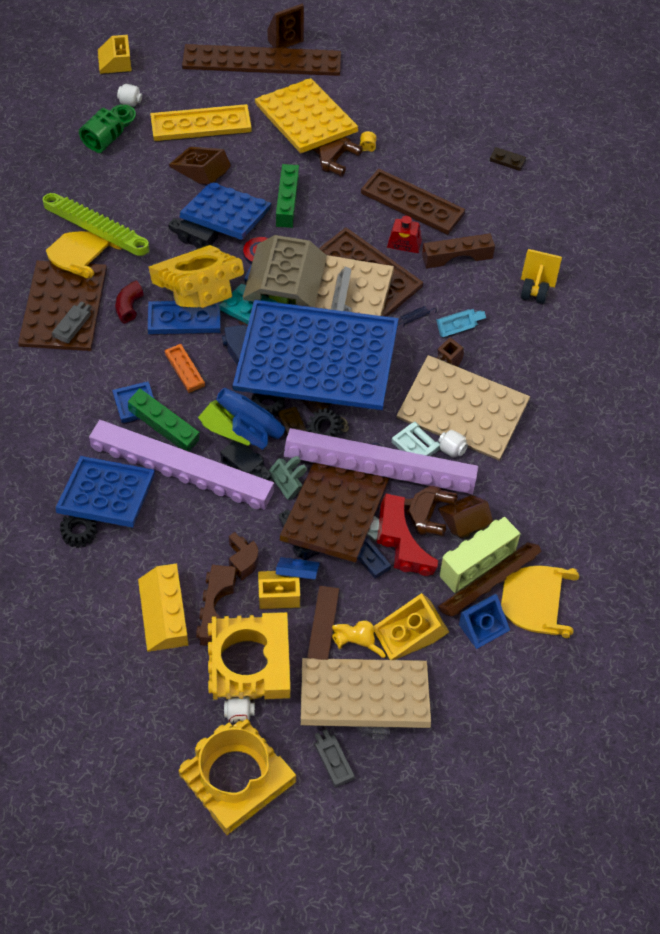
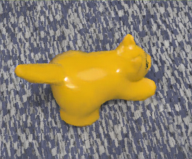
[332,621,386,658]

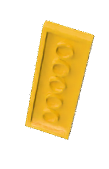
[150,104,252,141]

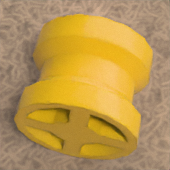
[360,131,377,152]

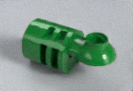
[79,105,136,153]

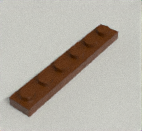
[438,542,542,616]

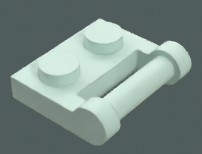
[392,422,440,456]

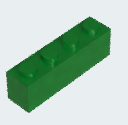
[276,164,299,228]
[128,388,199,452]

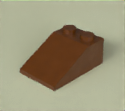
[267,3,304,48]
[169,147,231,185]

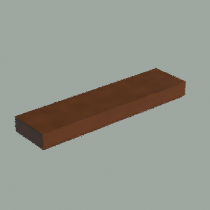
[307,586,339,660]

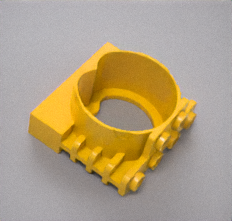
[149,245,244,308]
[208,612,290,700]
[179,719,296,835]

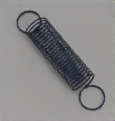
[397,306,437,329]

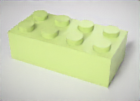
[440,517,520,593]

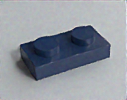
[358,537,391,579]

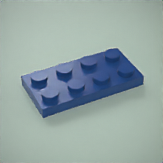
[148,301,220,334]

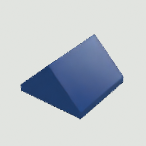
[459,594,510,649]

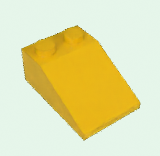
[374,593,449,660]

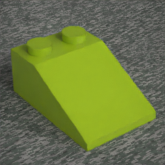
[198,400,251,446]

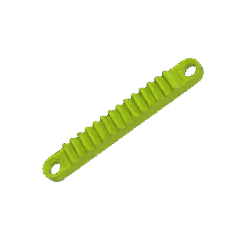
[42,193,149,256]

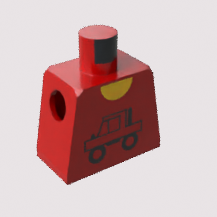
[387,216,422,254]

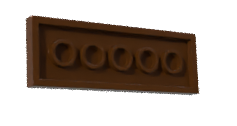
[361,168,465,235]

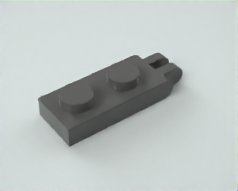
[52,301,92,343]
[314,729,355,788]

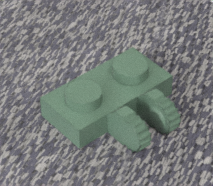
[269,456,307,500]

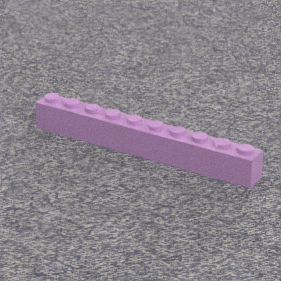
[89,420,274,510]
[284,428,478,494]

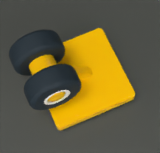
[521,249,562,304]

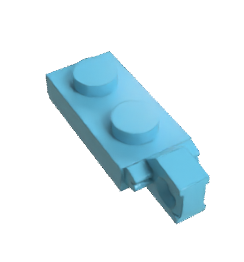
[436,309,486,337]

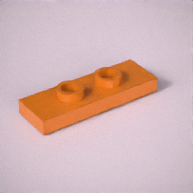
[164,344,205,393]

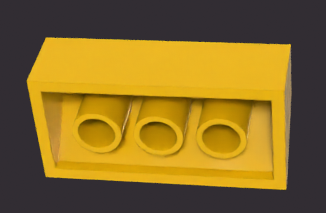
[138,563,189,652]

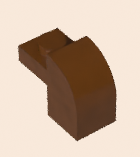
[437,338,464,367]
[229,532,258,581]

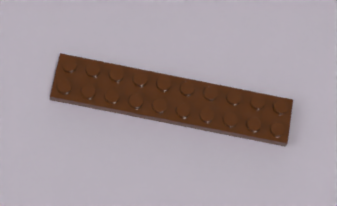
[182,44,341,76]

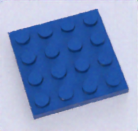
[180,183,271,240]
[56,456,155,528]

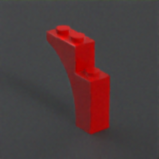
[377,493,438,576]

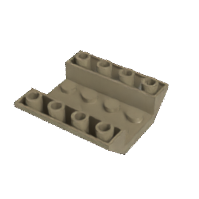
[243,235,327,307]

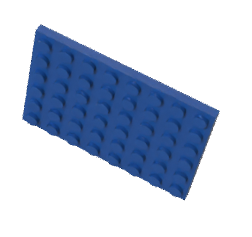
[233,300,399,410]

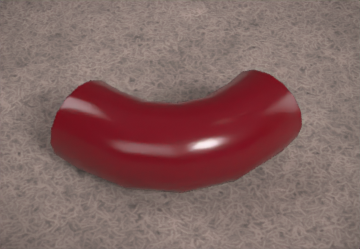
[115,280,144,324]

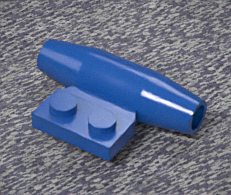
[216,388,285,450]

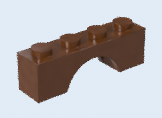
[422,233,495,269]
[196,565,236,646]

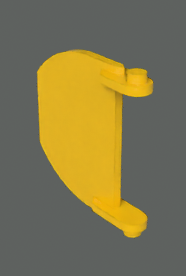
[46,231,122,278]
[501,566,579,638]

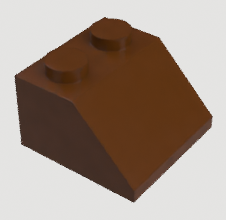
[438,495,493,538]

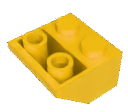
[98,35,132,74]
[258,571,300,609]

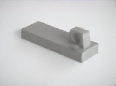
[331,266,352,312]

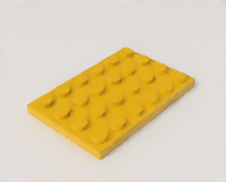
[255,78,358,154]

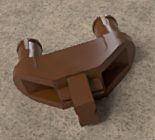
[312,136,363,177]
[404,486,458,537]

